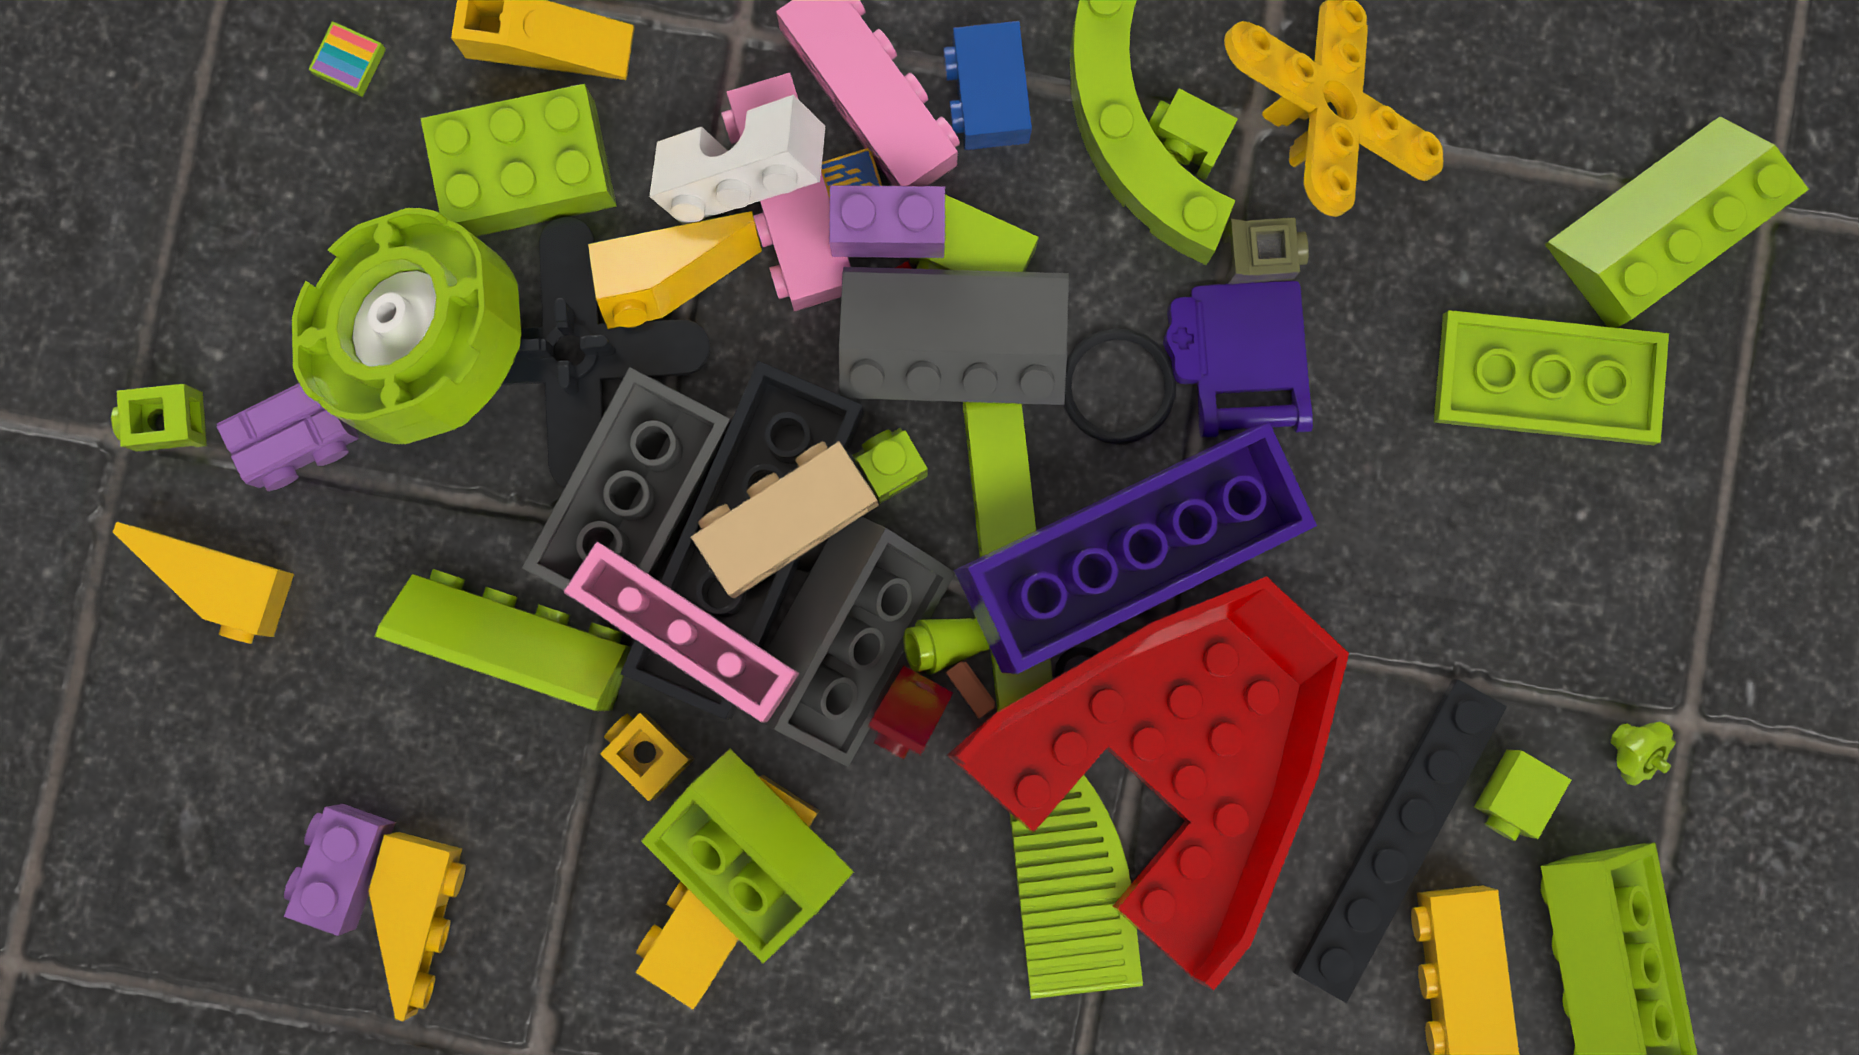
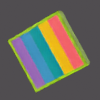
[308,21,386,97]

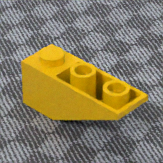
[451,0,635,80]
[369,832,466,1021]

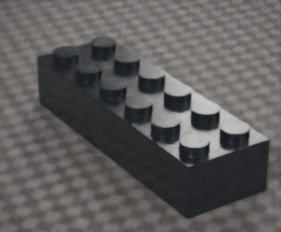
[620,361,864,720]

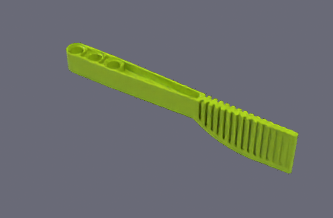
[963,402,1143,999]

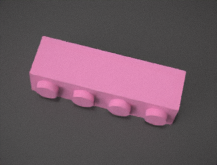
[776,0,960,186]
[721,73,851,311]
[564,542,799,722]

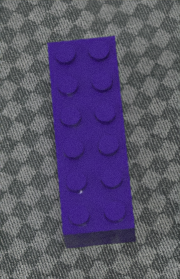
[954,423,1317,674]

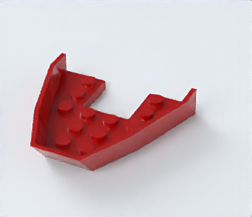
[947,576,1349,990]

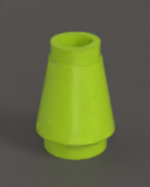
[903,618,990,675]

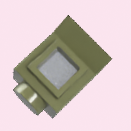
[1222,217,1309,284]

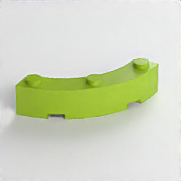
[1070,0,1236,265]

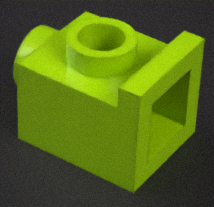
[1149,88,1238,180]
[111,384,207,452]
[852,428,928,503]

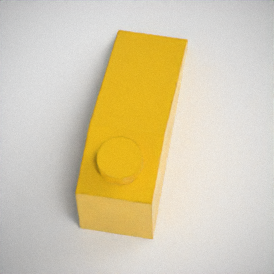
[588,211,762,329]
[113,522,294,644]

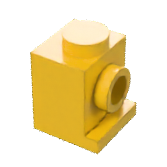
[600,713,695,801]

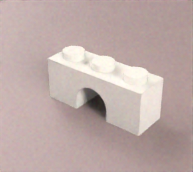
[649,95,825,225]

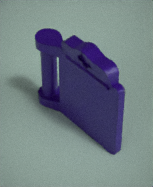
[1163,281,1313,437]

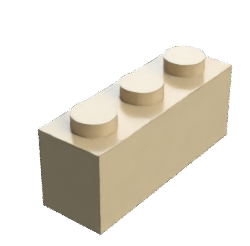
[691,441,878,599]

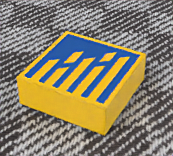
[821,148,882,199]

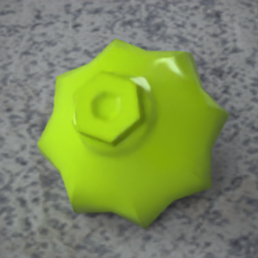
[1611,722,1676,786]

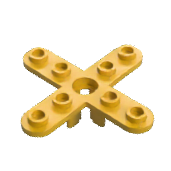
[1224,0,1443,217]

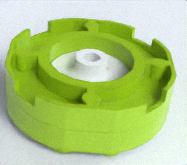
[292,208,521,444]

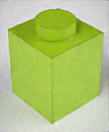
[1474,750,1571,841]

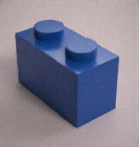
[943,21,1032,150]

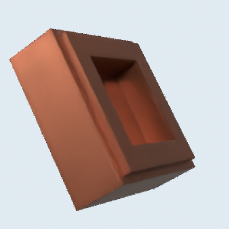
[946,661,995,718]

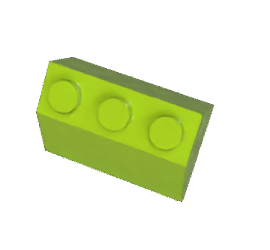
[641,749,854,963]

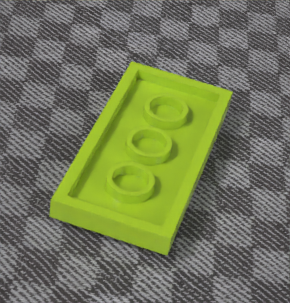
[1434,310,1669,445]

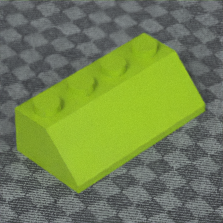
[1544,117,1809,328]
[375,569,632,711]
[1541,842,1698,1055]

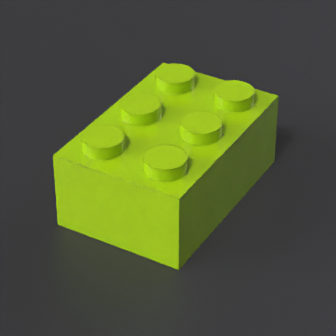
[420,84,617,237]

